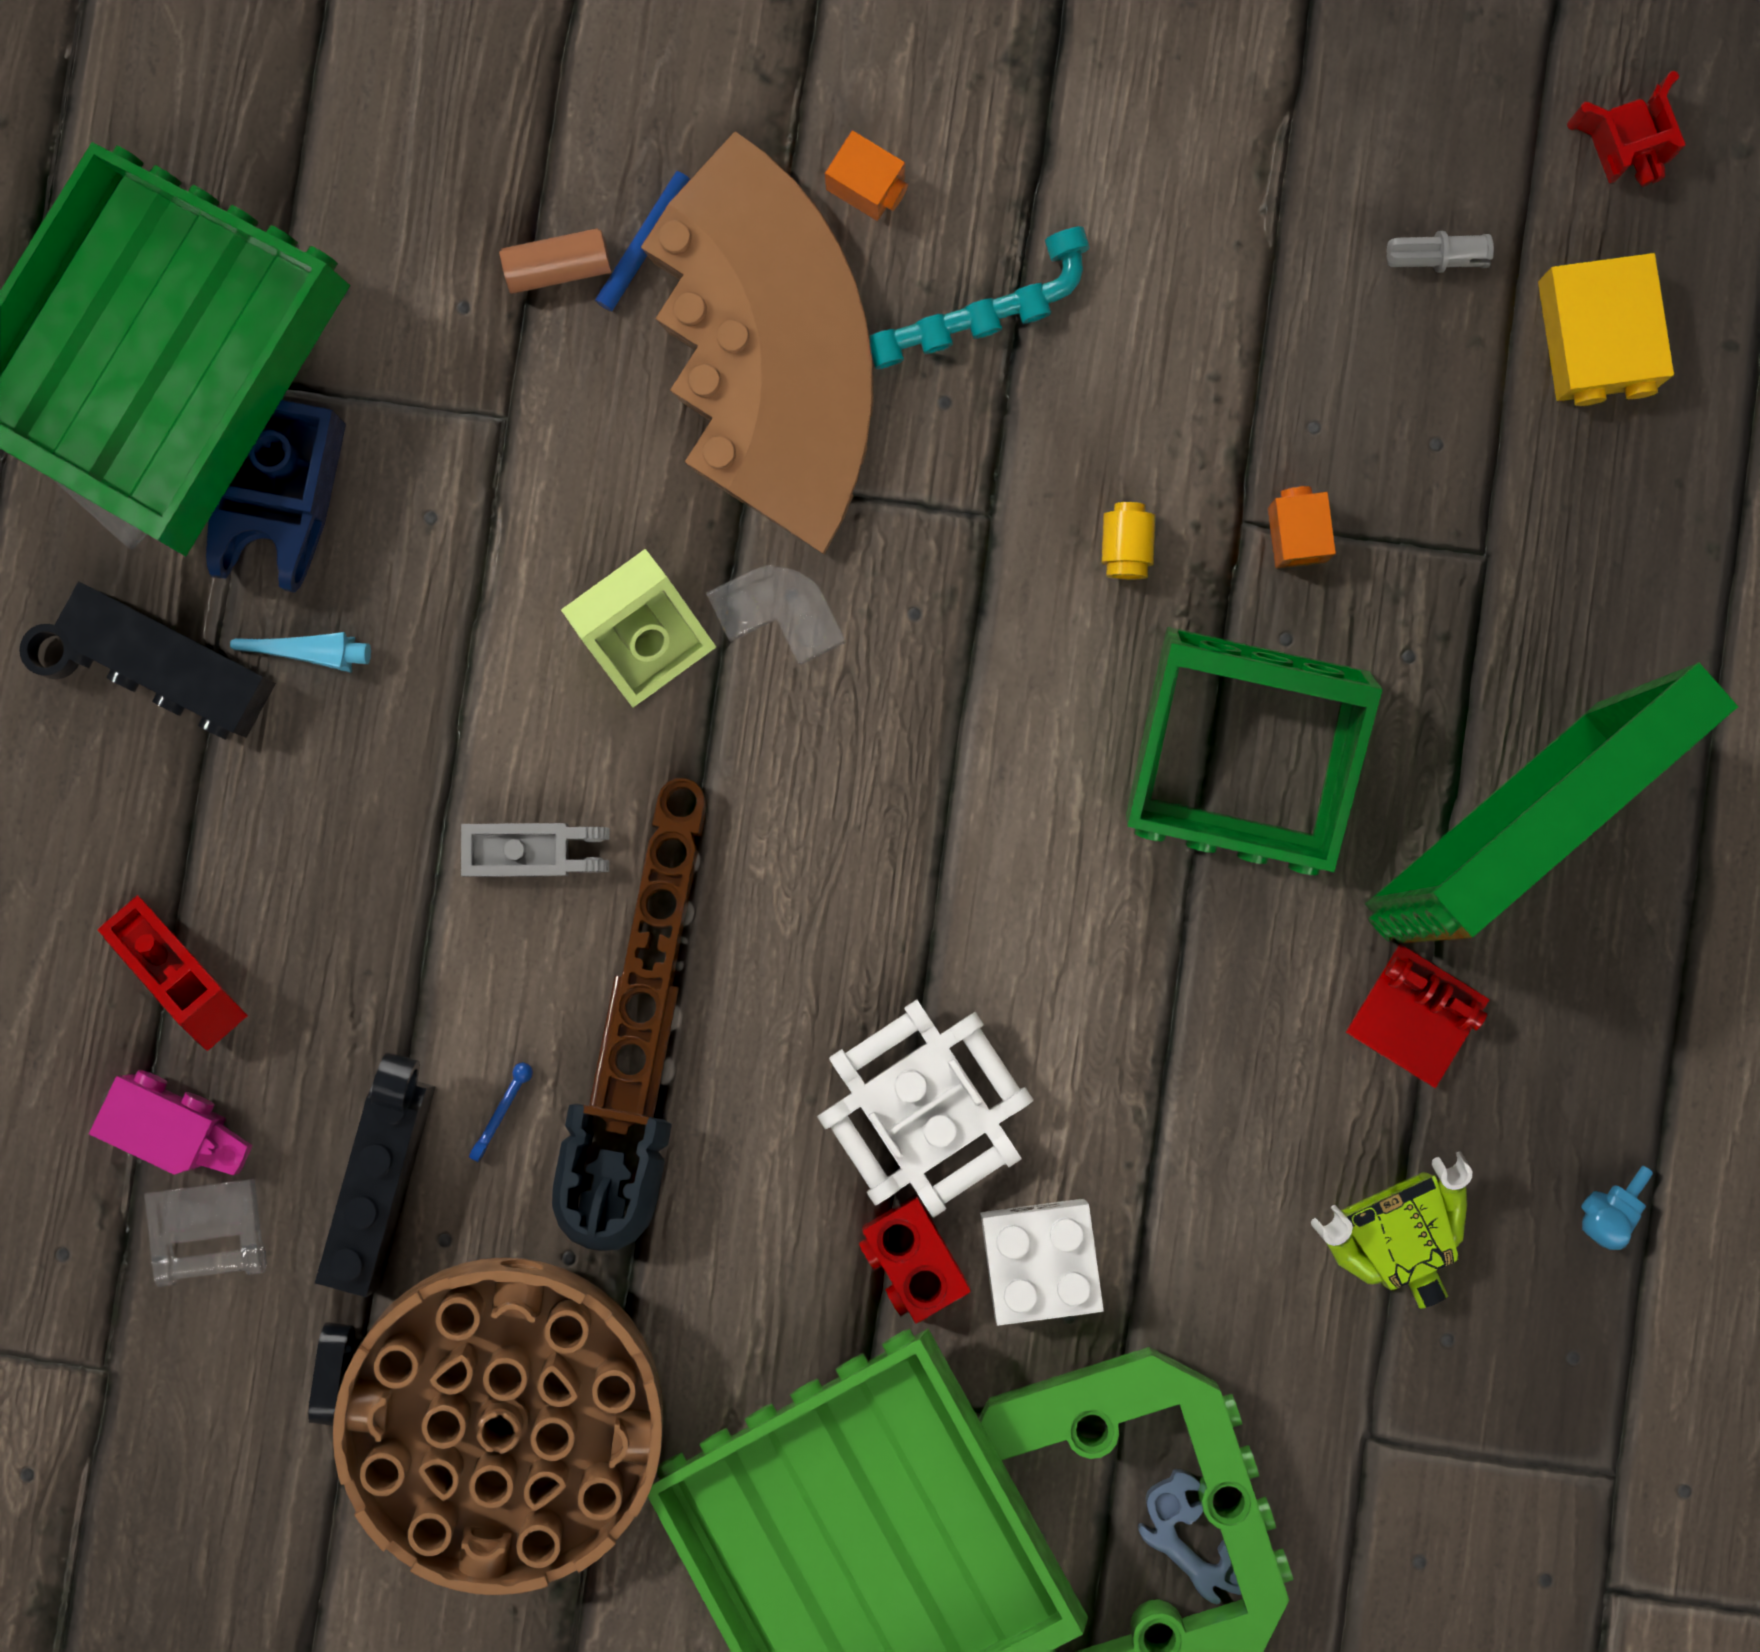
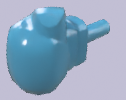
[1581,1166,1653,1250]

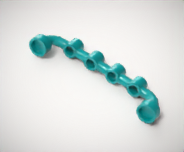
[869,226,1090,369]

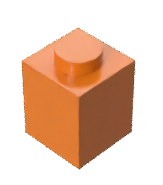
[825,130,908,221]
[1268,486,1336,569]

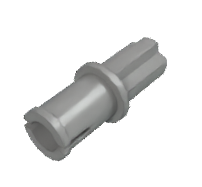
[1386,231,1494,273]

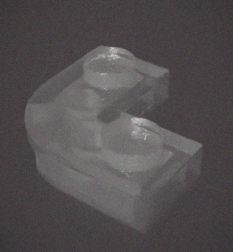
[706,565,846,665]

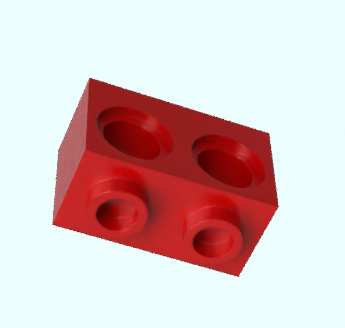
[859,1194,971,1324]

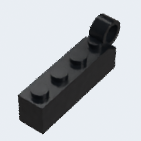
[19,581,276,740]
[315,1052,436,1297]

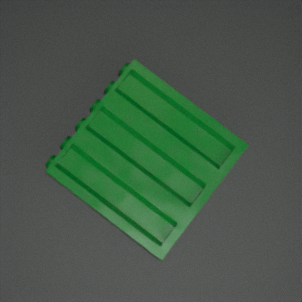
[0,142,351,557]
[1365,662,1739,943]

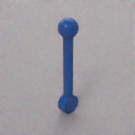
[469,1062,533,1162]

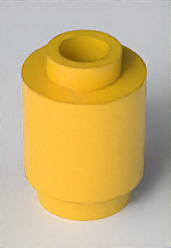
[1101,502,1155,580]

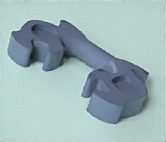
[1138,1469,1241,1605]

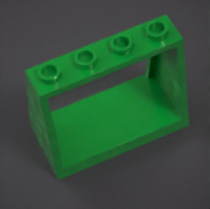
[1126,627,1383,875]

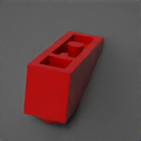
[97,895,248,1051]

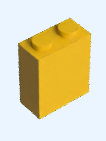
[1538,253,1674,406]

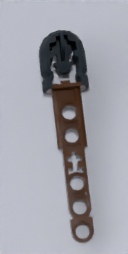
[552,778,707,1251]

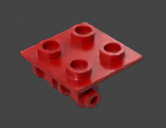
[1345,944,1490,1088]

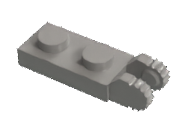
[461,823,610,877]

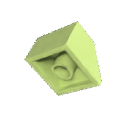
[561,549,716,707]

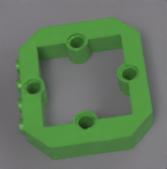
[978,1347,1293,1652]

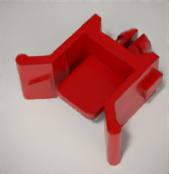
[1567,71,1686,187]

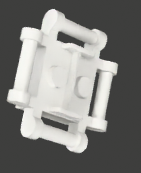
[817,1000,1034,1218]

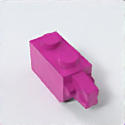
[89,1070,253,1175]

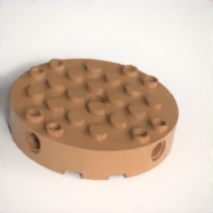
[333,1258,664,1595]

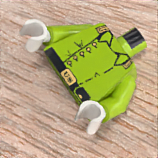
[1311,1151,1473,1309]

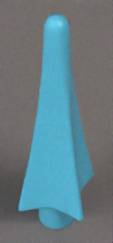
[230,632,371,673]

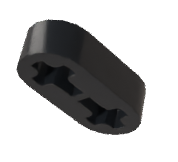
[308,1322,355,1426]

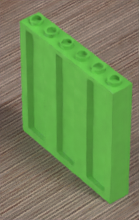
[648,1328,1088,1652]

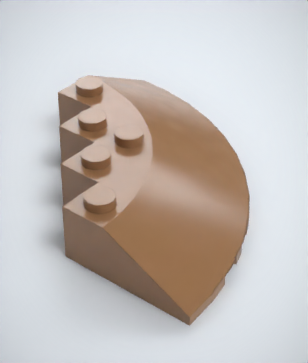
[641,131,874,554]

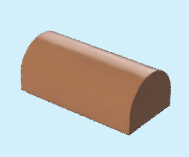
[499,228,612,294]

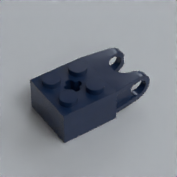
[206,400,346,593]

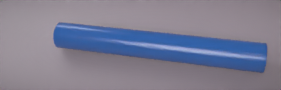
[595,171,691,312]

